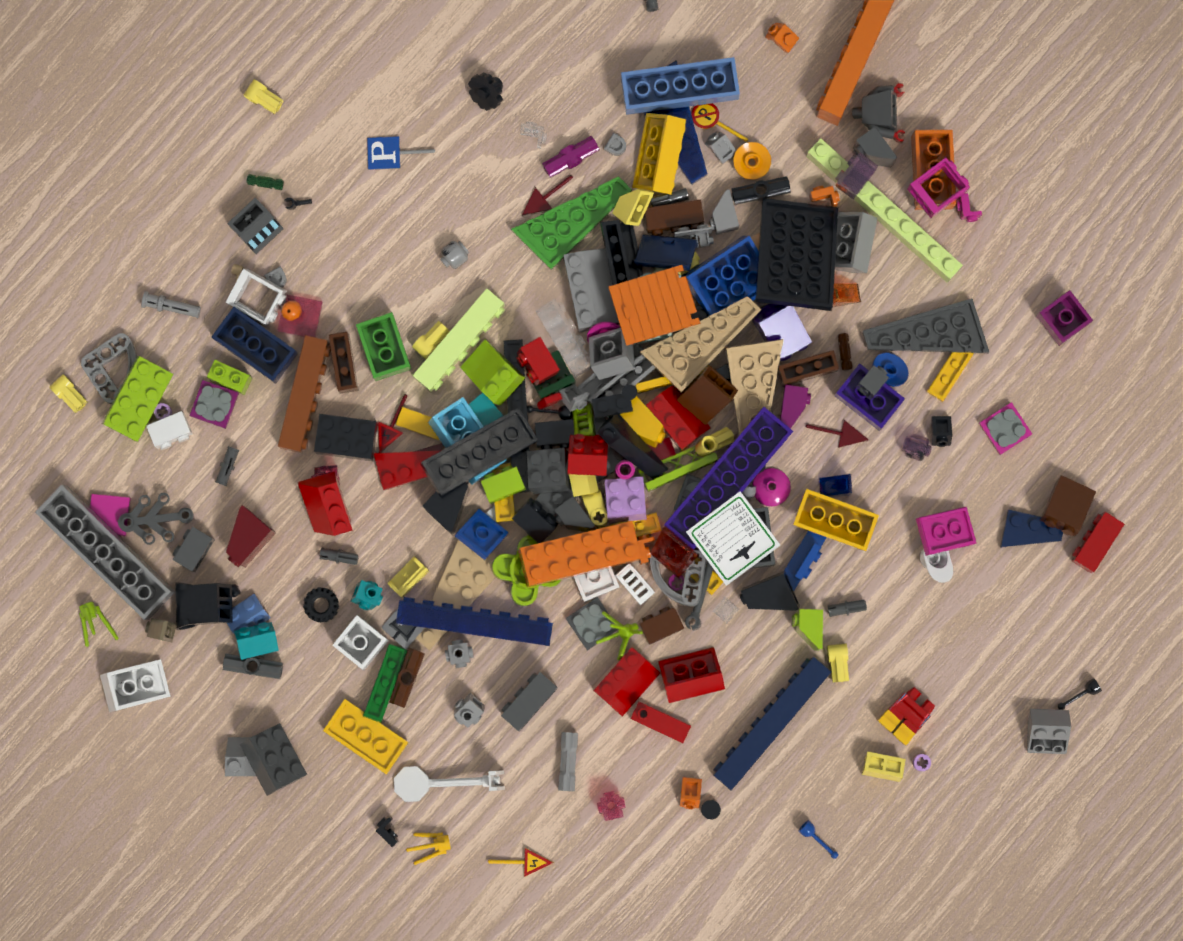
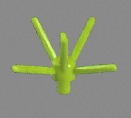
[596,611,643,660]

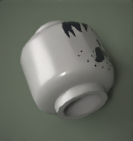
[440,241,469,269]

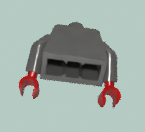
[852,83,905,142]

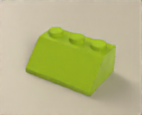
[792,609,823,651]

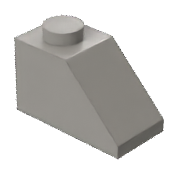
[709,189,739,235]

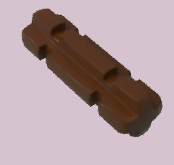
[838,333,852,371]

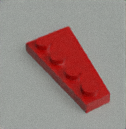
[374,450,442,490]

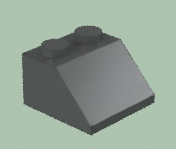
[853,127,897,168]

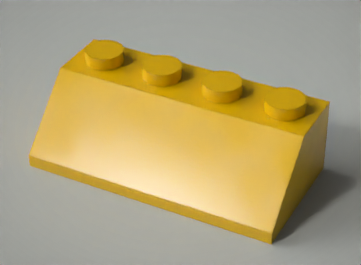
[632,113,686,195]
[793,489,879,551]

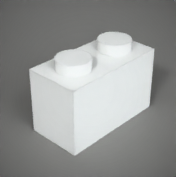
[146,411,193,450]

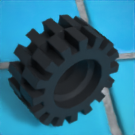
[303,587,339,623]

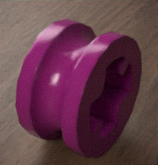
[668,574,685,591]

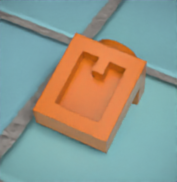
[638,534,655,565]
[680,777,702,809]

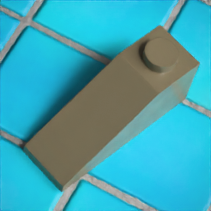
[145,618,176,643]

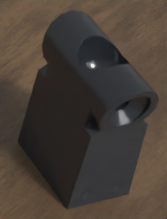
[175,582,233,630]

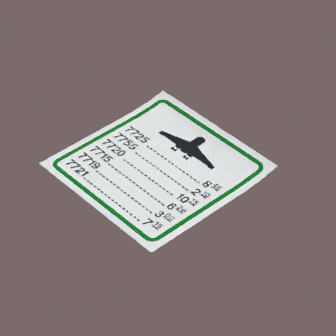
[686,492,780,586]

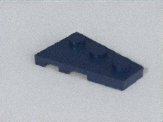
[1000,510,1063,548]

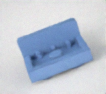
[227,594,271,635]

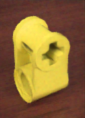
[581,489,608,528]

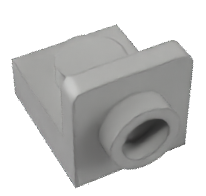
[705,132,736,164]

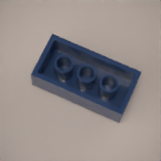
[211,307,298,384]

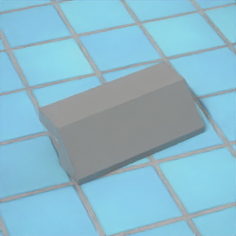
[577,344,655,407]

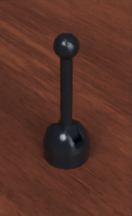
[527,405,572,420]
[1058,678,1102,710]

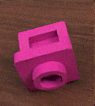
[956,193,982,222]

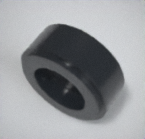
[701,800,721,820]

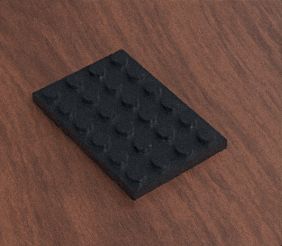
[755,198,838,311]

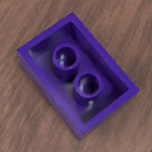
[835,363,905,431]

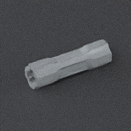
[558,732,578,791]

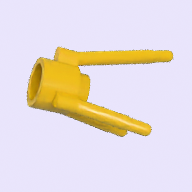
[406,832,451,865]

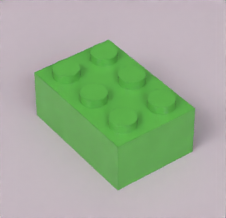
[356,312,412,381]

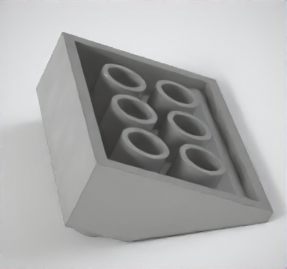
[564,248,619,332]

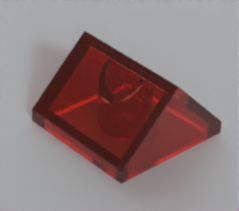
[650,526,698,578]

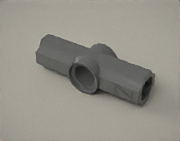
[223,654,283,679]

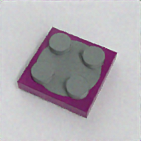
[189,380,239,429]

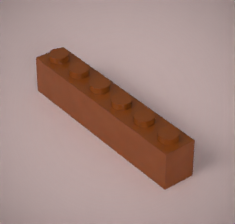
[278,335,331,453]

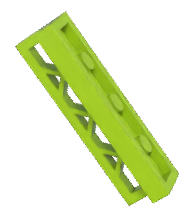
[639,443,718,492]

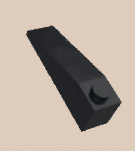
[597,412,668,480]

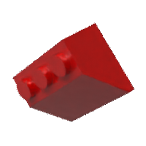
[646,385,711,452]
[298,471,353,536]
[593,647,660,717]
[658,647,725,703]

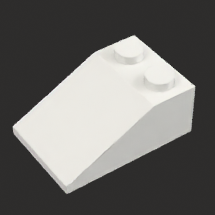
[100,659,171,713]

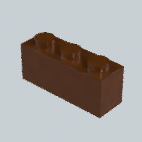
[645,200,705,236]
[329,332,359,394]
[778,350,839,387]

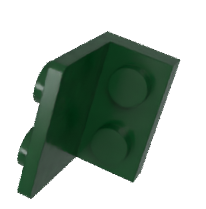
[526,350,576,399]

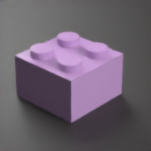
[605,477,647,523]

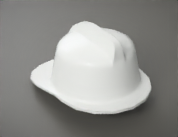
[920,548,953,583]

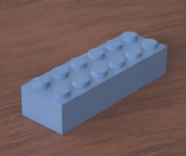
[621,57,740,115]

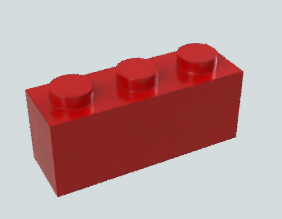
[1072,512,1125,574]

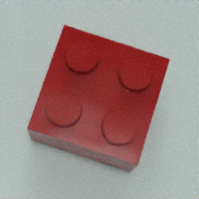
[516,337,560,386]
[568,434,608,476]

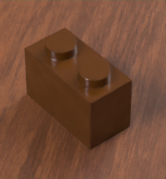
[640,606,684,645]

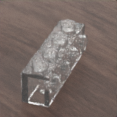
[535,299,591,378]

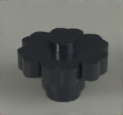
[468,72,503,111]

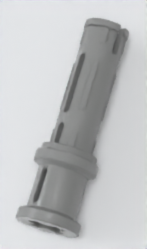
[141,291,201,318]

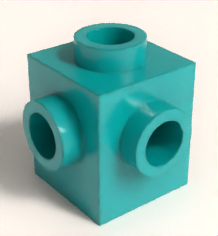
[350,580,383,610]

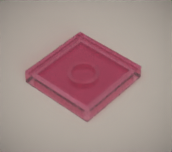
[277,294,323,337]

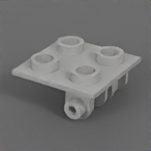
[674,224,714,248]

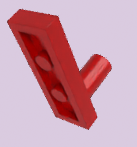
[631,701,691,743]

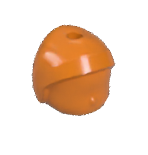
[281,301,302,321]

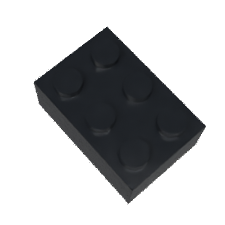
[314,414,378,462]

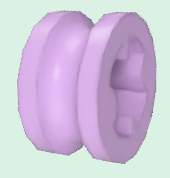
[154,403,172,420]
[912,754,931,771]

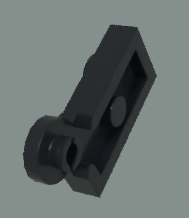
[592,385,637,419]

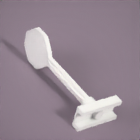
[394,766,505,802]

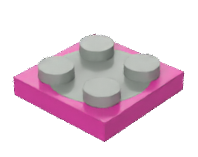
[979,402,1032,455]

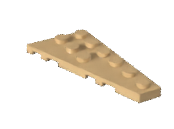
[640,296,761,392]
[726,339,784,435]
[416,539,497,651]

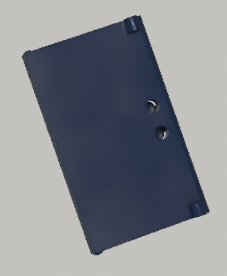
[634,234,698,271]

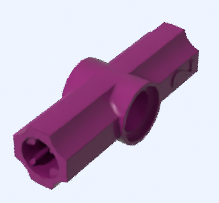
[542,135,600,178]

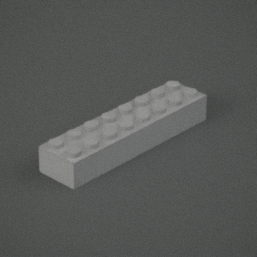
[35,485,175,620]

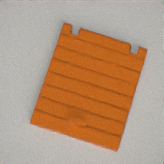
[608,265,701,346]

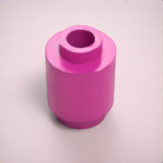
[615,460,635,479]

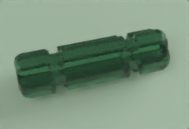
[246,174,284,190]

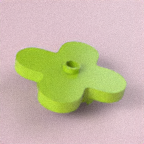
[492,535,562,606]

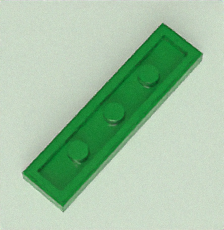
[363,644,407,723]

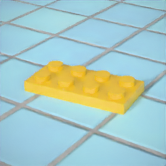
[323,699,409,775]

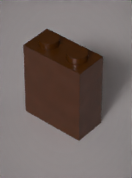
[677,365,738,425]
[1040,475,1096,536]

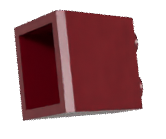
[226,505,276,568]

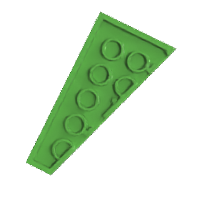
[511,176,632,270]

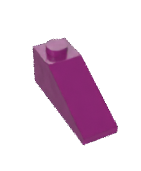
[780,385,811,429]

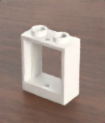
[226,269,287,325]

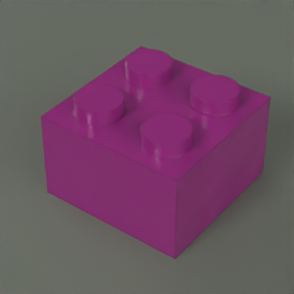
[1036,290,1093,346]

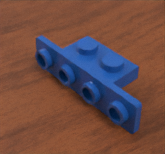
[784,531,827,591]

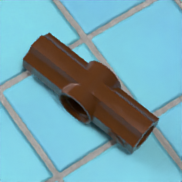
[389,648,425,708]

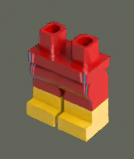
[877,687,935,746]

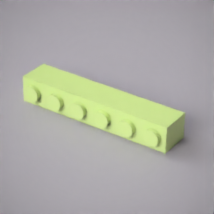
[413,289,505,392]

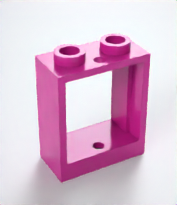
[907,158,970,218]

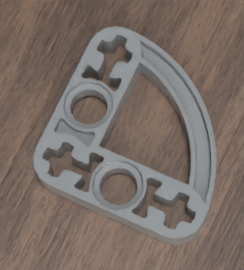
[81,333,137,404]
[650,545,706,607]

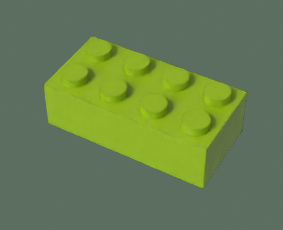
[101,356,173,442]

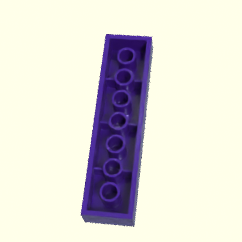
[664,407,793,550]

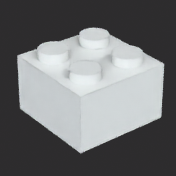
[333,615,389,670]

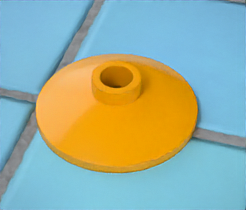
[733,142,771,180]

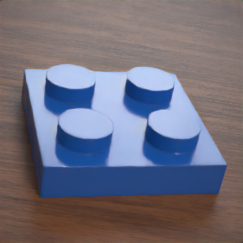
[455,509,509,560]

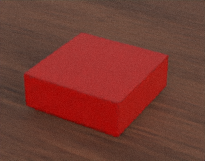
[537,392,563,410]

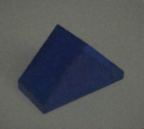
[819,474,852,497]

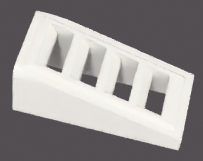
[615,563,655,605]

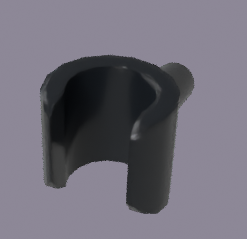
[284,198,312,210]

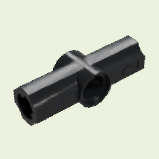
[731,176,791,205]

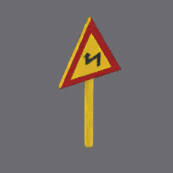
[488,848,554,877]

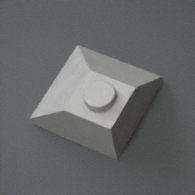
[225,737,256,776]

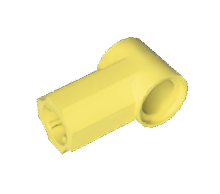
[243,79,284,114]
[412,321,450,360]
[49,374,88,413]
[695,427,735,457]
[827,643,849,683]

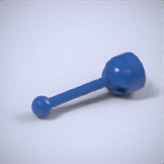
[798,820,838,859]

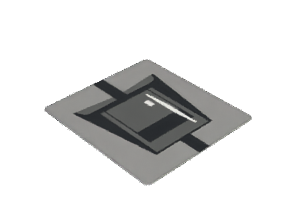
[382,600,429,649]

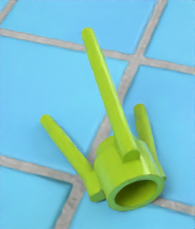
[79,602,119,647]

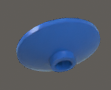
[873,353,909,387]

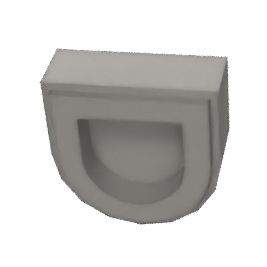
[604,133,626,156]
[264,266,287,288]

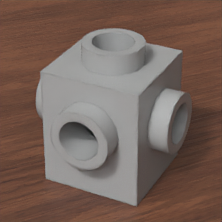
[445,640,474,668]
[454,693,485,727]

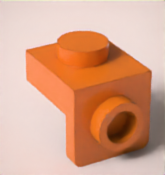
[765,23,799,53]
[809,186,840,207]

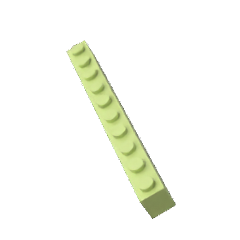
[806,138,963,283]

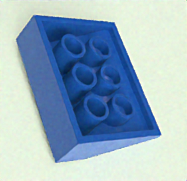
[681,236,759,316]

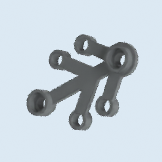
[118,493,194,545]

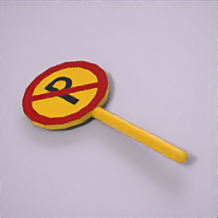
[692,103,748,142]

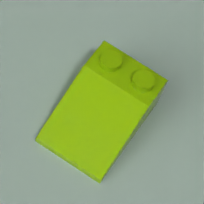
[460,339,526,406]

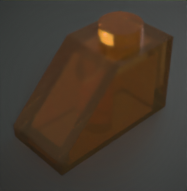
[833,283,861,307]

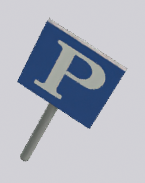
[367,136,436,170]

